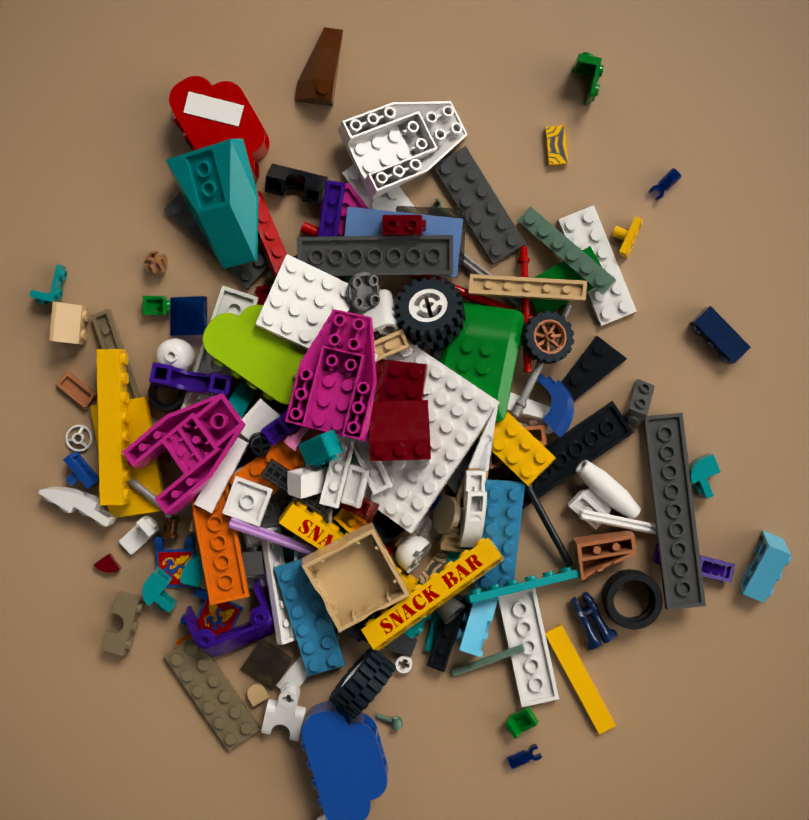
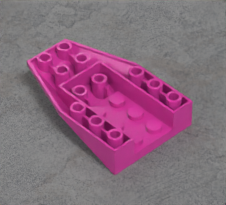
[285,309,377,442]

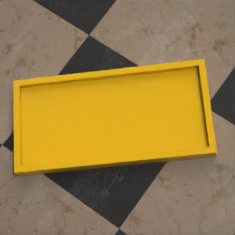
[90,397,164,518]

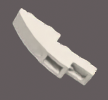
[459,470,487,547]
[38,487,117,527]

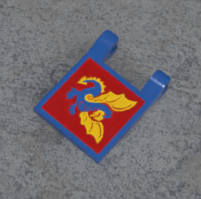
[154,535,195,587]
[180,587,243,635]

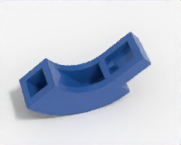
[537,373,574,438]

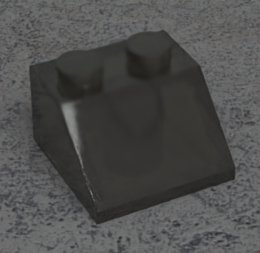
[240,638,293,691]

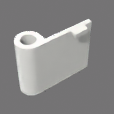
[348,289,398,336]

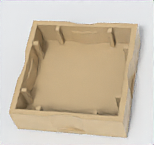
[302,522,410,632]

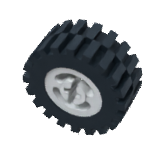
[394,276,466,349]

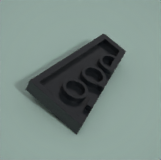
[550,336,627,402]

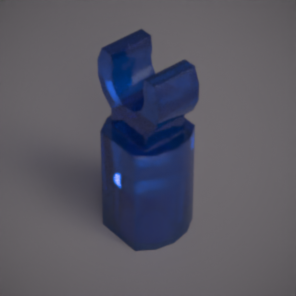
[648,168,682,201]
[507,744,542,770]

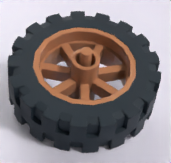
[521,311,574,364]

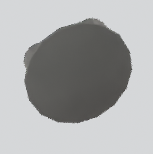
[347,272,380,311]

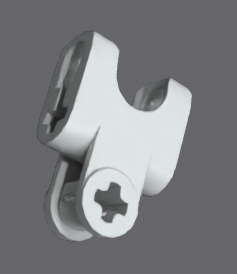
[261,682,306,742]

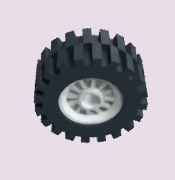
[329,647,396,720]

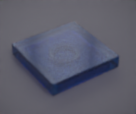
[170,296,207,336]

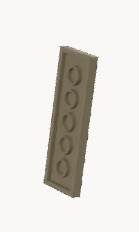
[164,637,261,751]

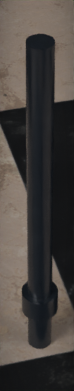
[517,476,573,567]

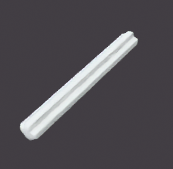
[579,509,657,535]

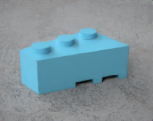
[740,530,791,603]

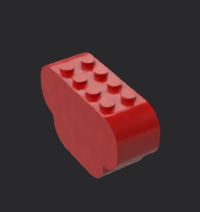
[169,76,270,184]

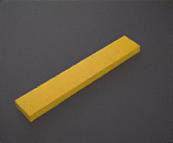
[545,624,616,735]

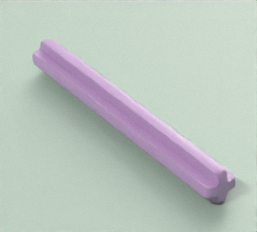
[228,518,318,555]

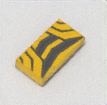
[545,125,568,166]

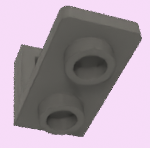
[622,379,655,427]

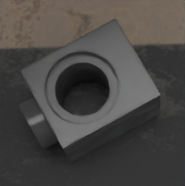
[242,546,266,576]

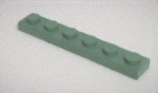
[517,206,616,295]

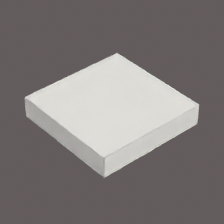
[222,476,274,527]

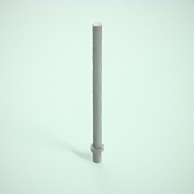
[512,303,572,418]

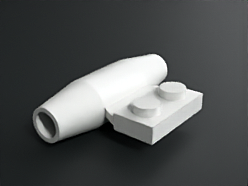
[567,460,641,530]

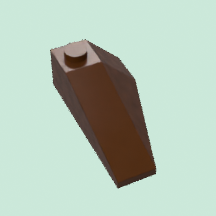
[295,27,343,106]

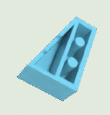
[456,590,498,658]

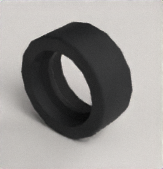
[148,384,187,412]

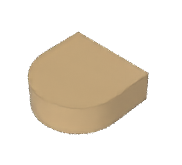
[247,683,270,707]

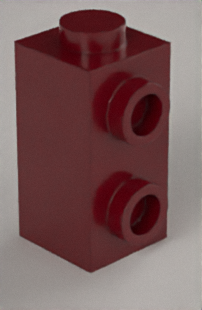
[382,215,426,236]

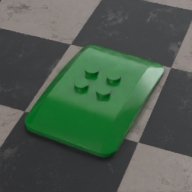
[439,302,525,423]

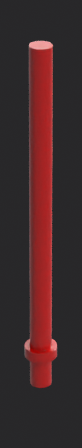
[518,246,532,373]

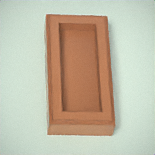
[56,370,97,409]

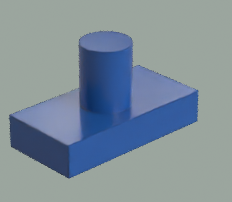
[63,451,99,489]

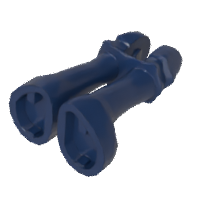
[570,592,618,651]

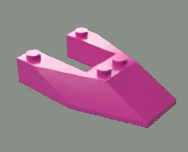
[122,393,246,514]

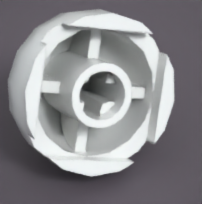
[156,338,196,371]
[395,534,432,573]

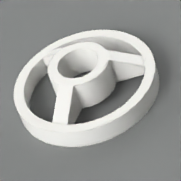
[65,425,93,451]

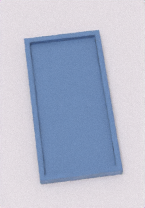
[345,207,463,277]

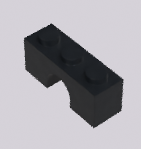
[265,163,328,206]

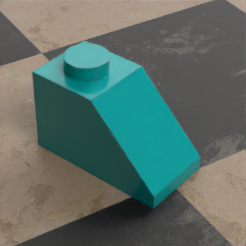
[229,380,259,418]

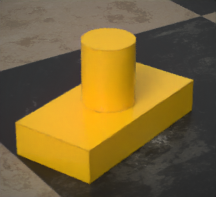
[612,216,643,259]

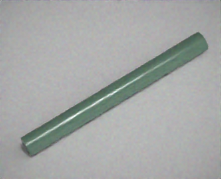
[451,644,525,677]

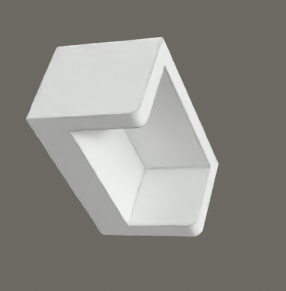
[287,465,328,499]

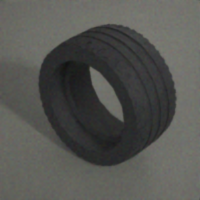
[602,569,663,630]

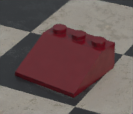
[369,400,431,462]

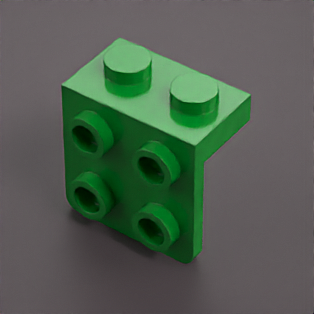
[572,52,604,106]

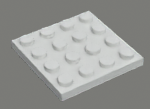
[255,254,351,350]

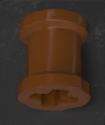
[161,517,180,539]

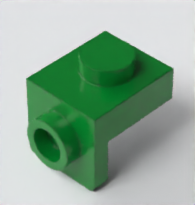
[143,296,170,315]
[505,706,539,739]

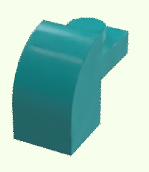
[689,454,721,499]
[179,553,204,587]
[142,566,177,613]

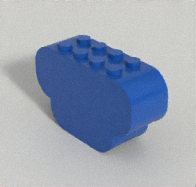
[300,701,388,820]

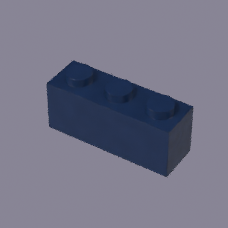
[689,306,751,364]

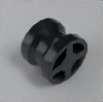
[249,432,271,456]

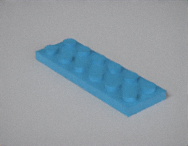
[474,480,525,589]
[274,558,345,676]

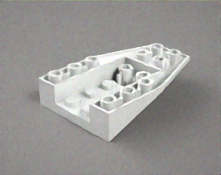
[338,101,468,199]

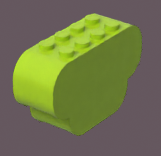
[203,305,308,404]

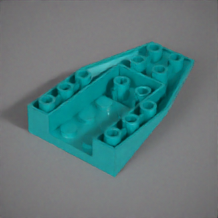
[166,139,259,269]

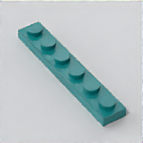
[464,566,581,603]

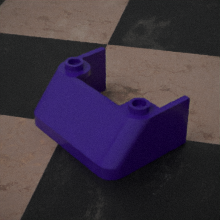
[184,578,275,657]

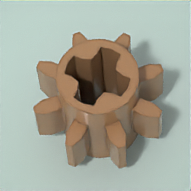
[144,251,168,275]

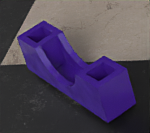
[149,362,233,399]

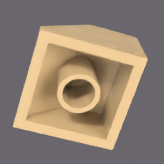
[49,302,89,345]

